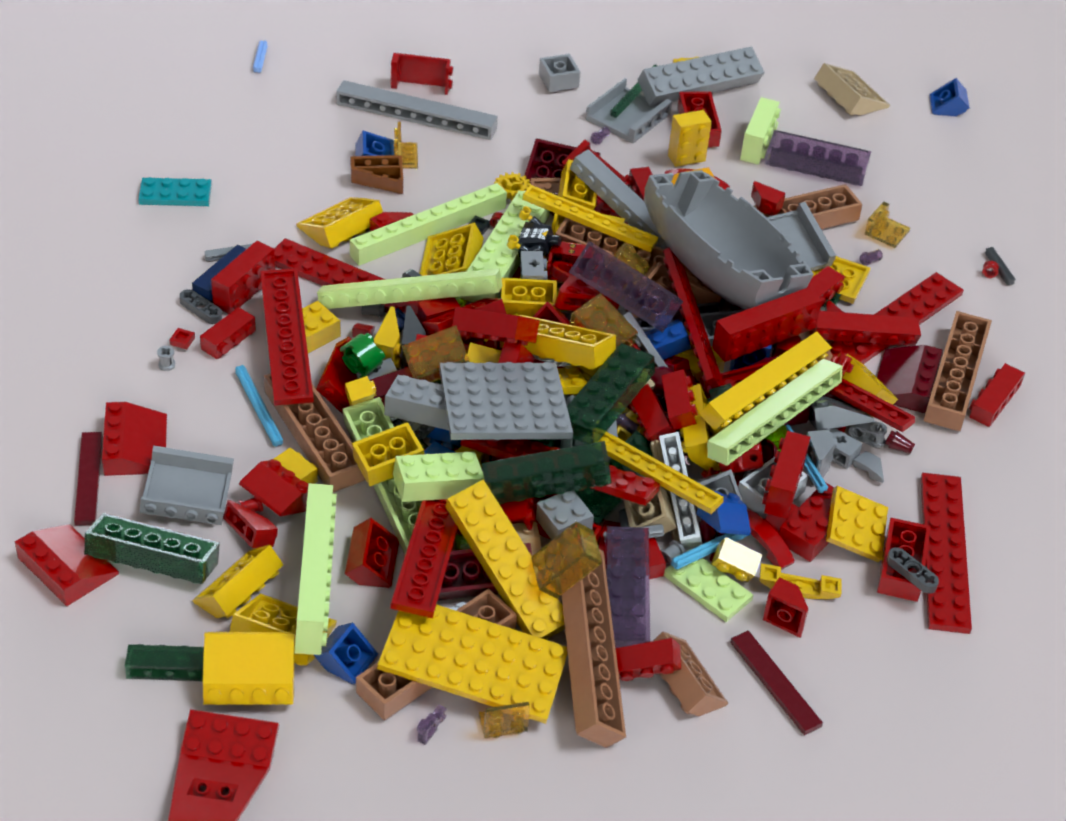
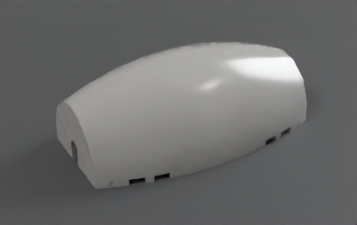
[644,170,814,310]

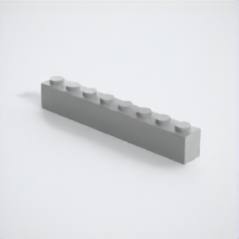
[570,149,669,249]

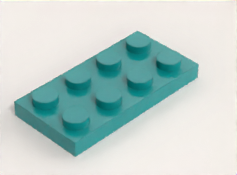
[138,177,212,206]

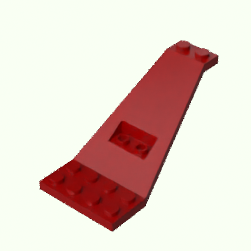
[168,709,280,821]

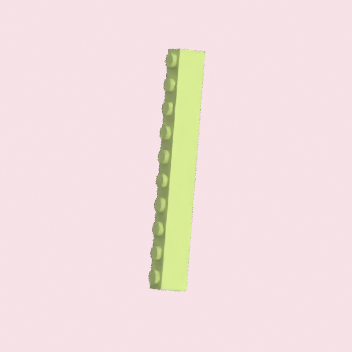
[350,183,507,266]
[317,268,503,309]
[707,359,842,465]

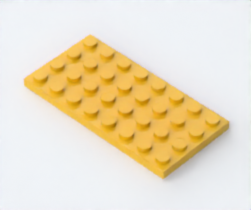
[377,605,568,724]

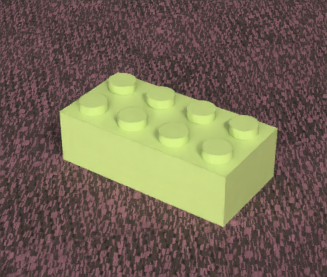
[740,97,781,165]
[393,452,485,502]

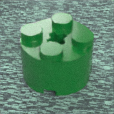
[340,333,385,378]

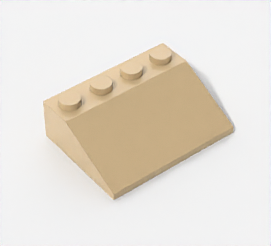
[814,63,890,116]

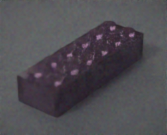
[765,130,871,186]
[569,241,684,333]
[605,526,650,648]

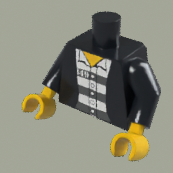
[507,206,561,258]

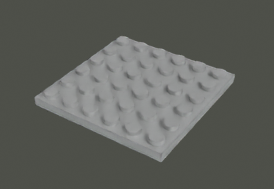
[439,362,573,440]

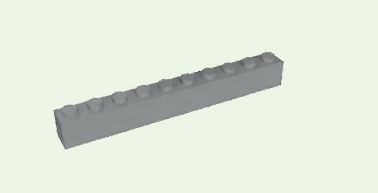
[336,80,498,140]

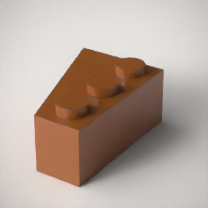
[350,155,404,194]

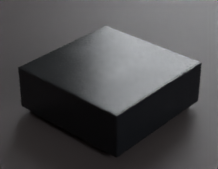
[469,216,491,235]

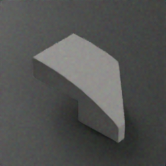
[853,451,884,483]

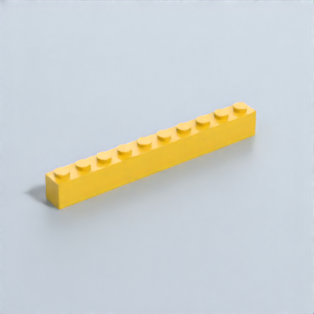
[699,332,832,431]

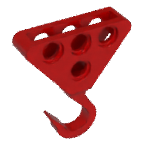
[550,261,622,314]

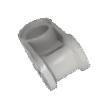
[848,421,887,448]

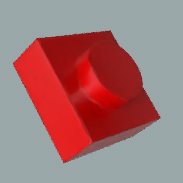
[169,328,195,350]

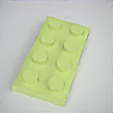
[664,549,754,622]

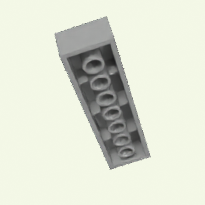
[637,46,765,106]

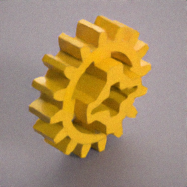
[494,172,531,201]

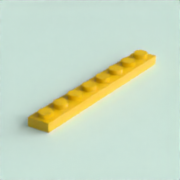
[522,185,659,252]
[583,426,724,514]

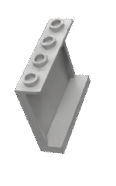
[586,78,672,144]
[767,202,836,271]
[140,446,234,525]

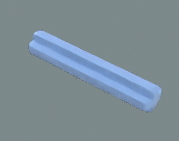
[253,40,268,73]

